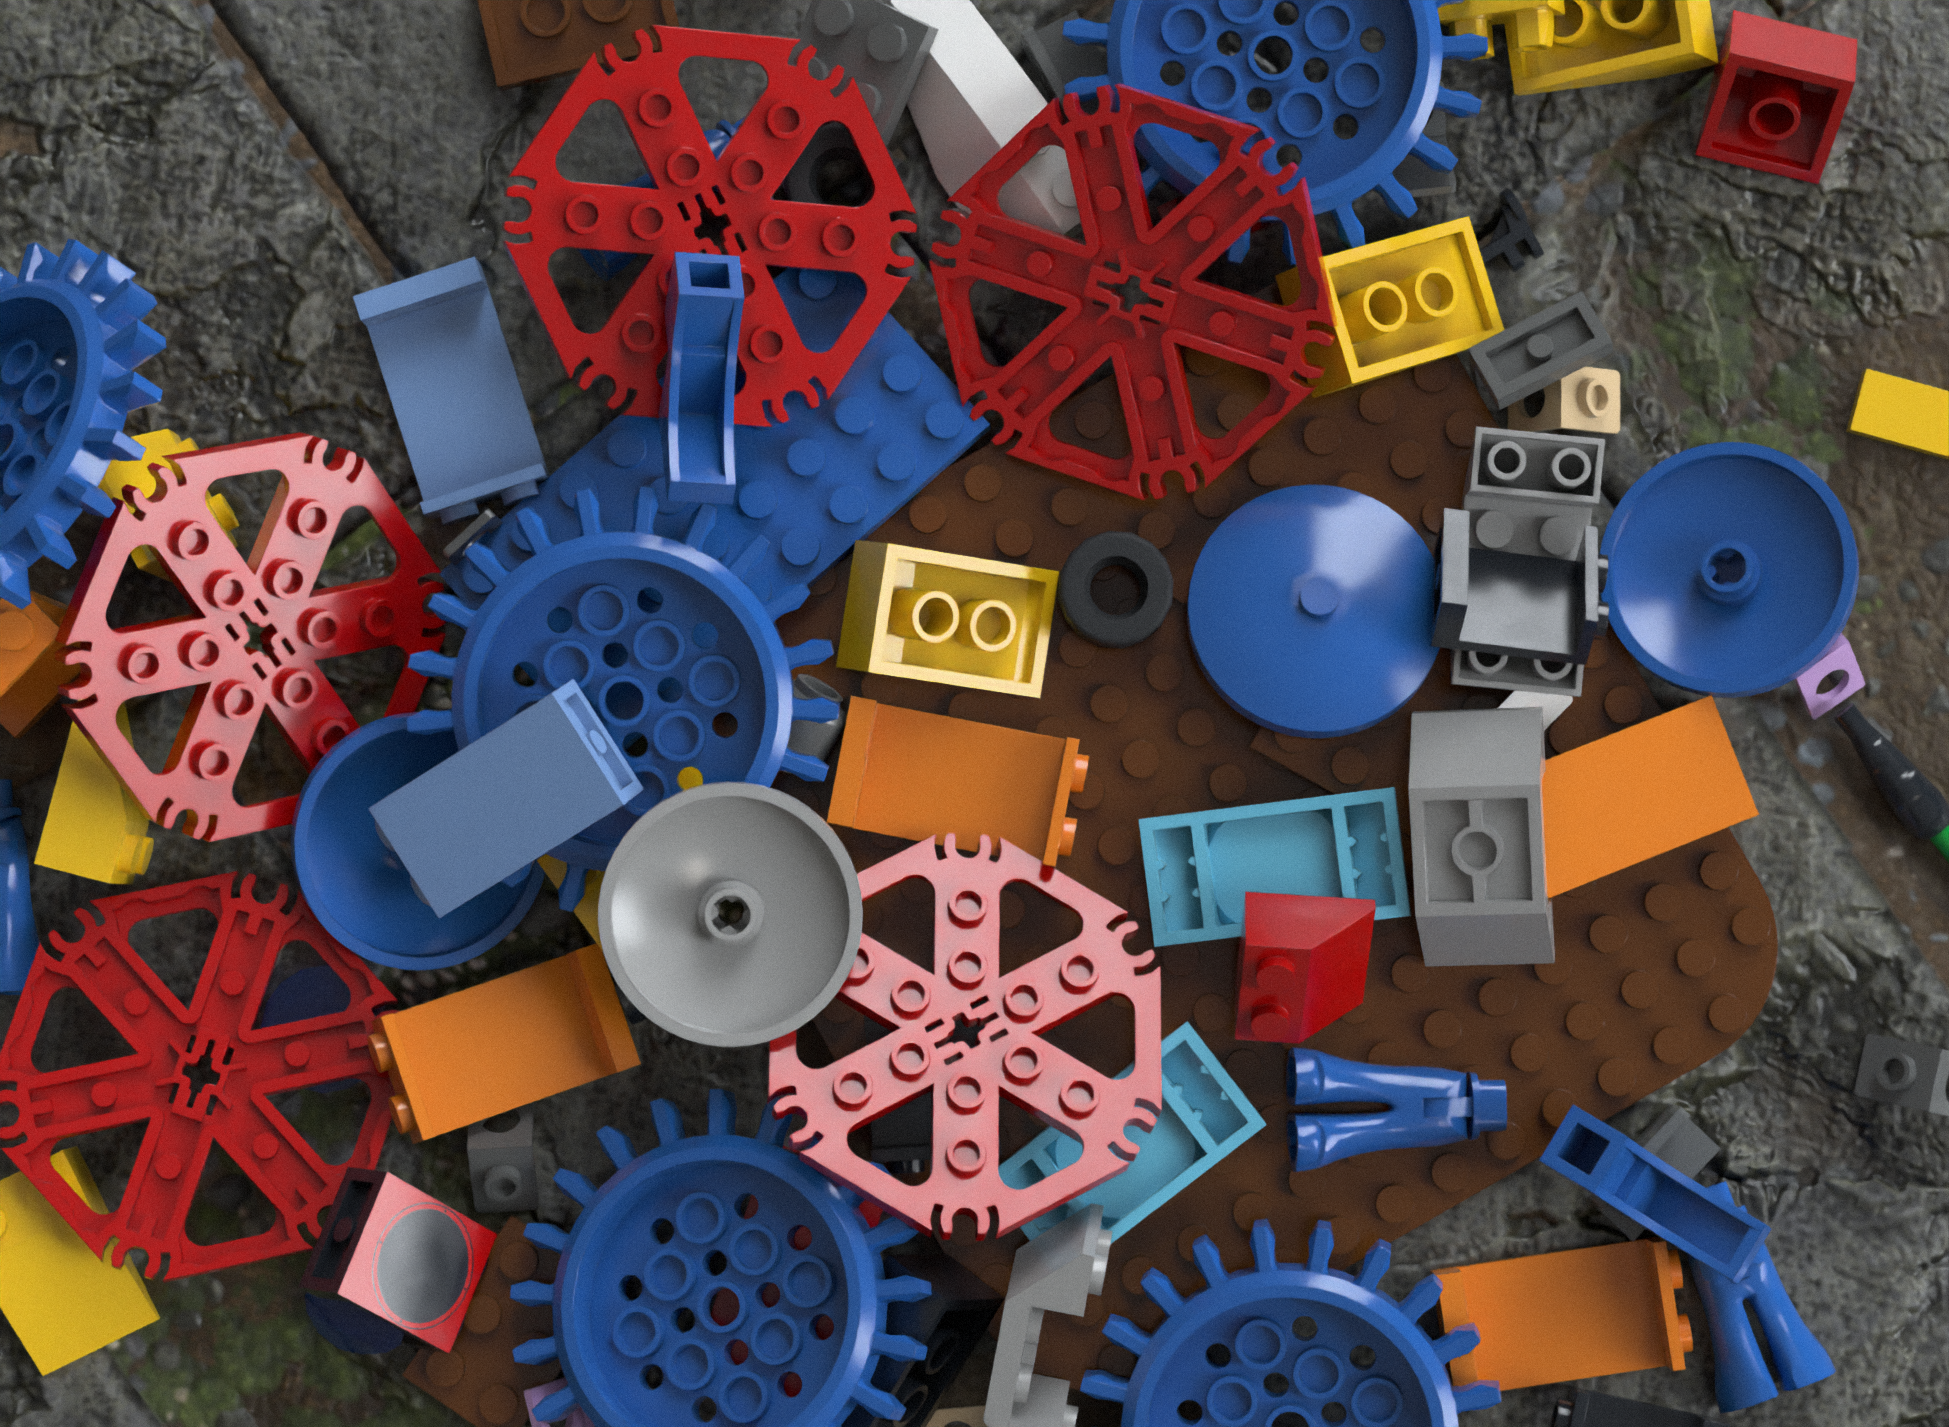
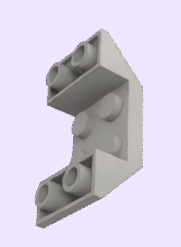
[1450,426,1605,697]
[1409,707,1555,966]
[983,1203,1113,1427]

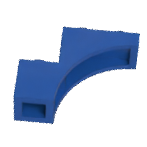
[658,252,745,504]
[1539,1105,1771,1284]

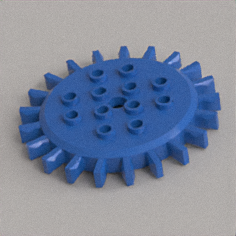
[1062,0,1488,268]
[0,239,166,610]
[406,486,840,912]
[510,1089,932,1427]
[1080,1219,1502,1427]

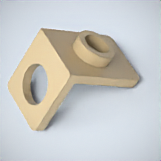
[1508,367,1620,434]

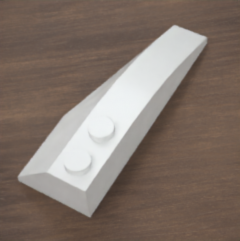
[879,0,1083,237]

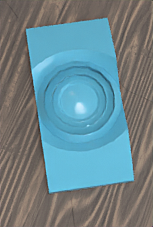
[1138,787,1411,947]
[998,1021,1267,1244]

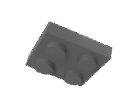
[788,0,939,146]

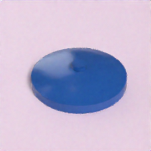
[1600,442,1859,698]
[1187,485,1440,738]
[291,712,545,970]

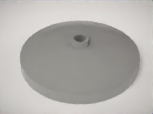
[598,781,863,1047]

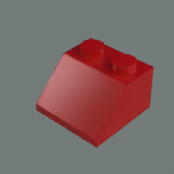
[1695,10,1857,184]
[1235,892,1376,1044]

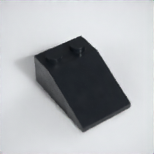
[842,1254,1005,1427]

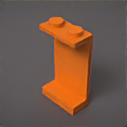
[0,590,81,739]
[1542,695,1759,898]
[827,696,1089,867]
[367,943,641,1144]
[1430,1236,1693,1391]

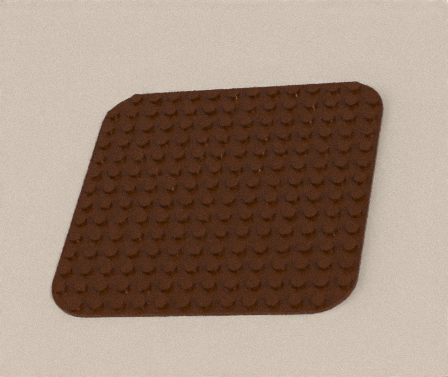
[713,281,1778,1390]

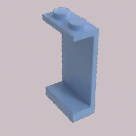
[353,257,550,526]
[368,679,644,918]

